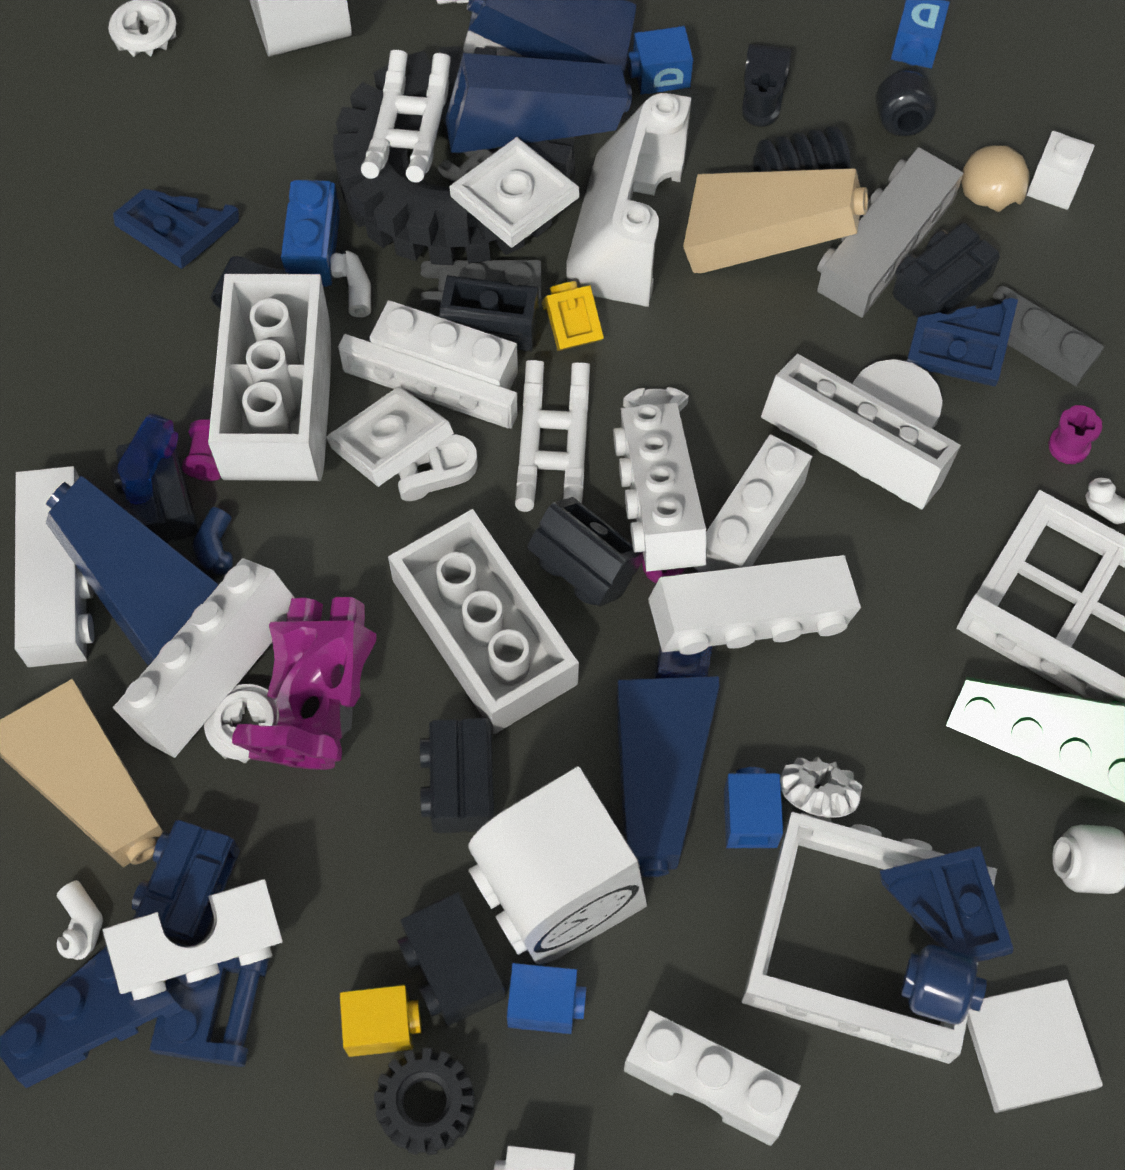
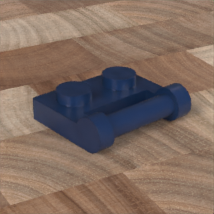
[149,943,269,1067]

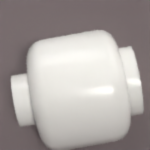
[1052,825,1125,894]

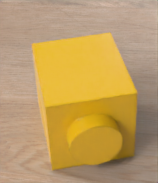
[340,985,421,1057]

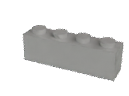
[817,147,964,318]

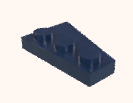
[0,947,184,1088]

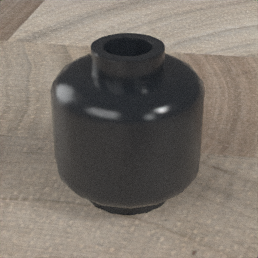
[876,71,936,137]

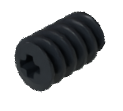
[753,126,850,172]

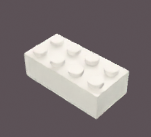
[388,509,579,734]

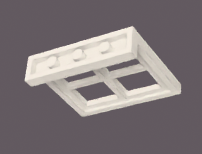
[956,490,1125,703]

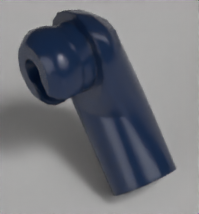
[192,507,234,576]

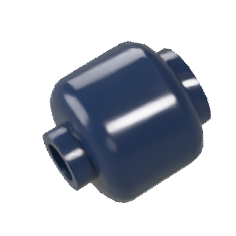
[901,945,987,1024]

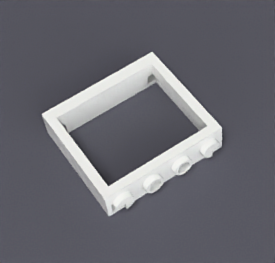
[742,812,997,1064]

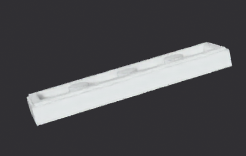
[338,334,518,429]

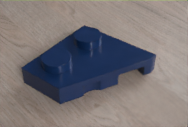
[113,189,239,269]
[906,298,1018,387]
[880,846,1013,962]

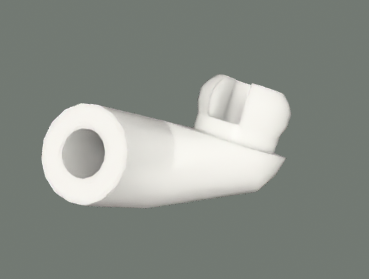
[330,251,371,317]
[1085,478,1125,524]
[57,881,103,960]

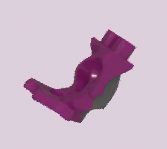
[232,597,376,770]

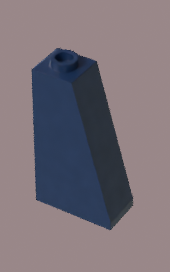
[467,0,637,72]
[446,53,632,153]
[46,475,219,666]
[616,676,719,877]

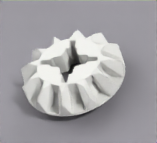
[109,0,177,57]
[204,684,279,763]
[780,757,862,818]

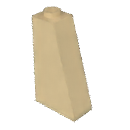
[683,169,868,273]
[0,679,163,867]

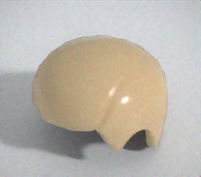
[961,145,1030,212]

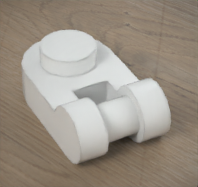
[398,435,478,501]

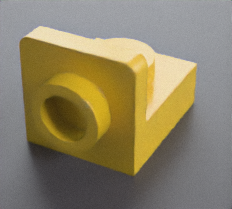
[541,281,604,351]

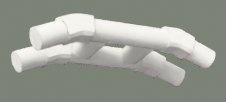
[361,50,451,182]
[515,360,590,512]

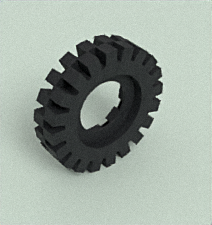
[333,46,575,266]

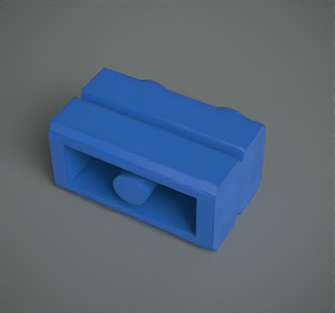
[281,180,340,287]

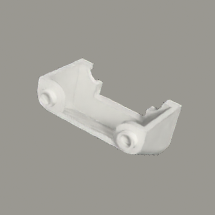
[566,93,691,307]

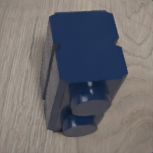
[132,820,240,946]

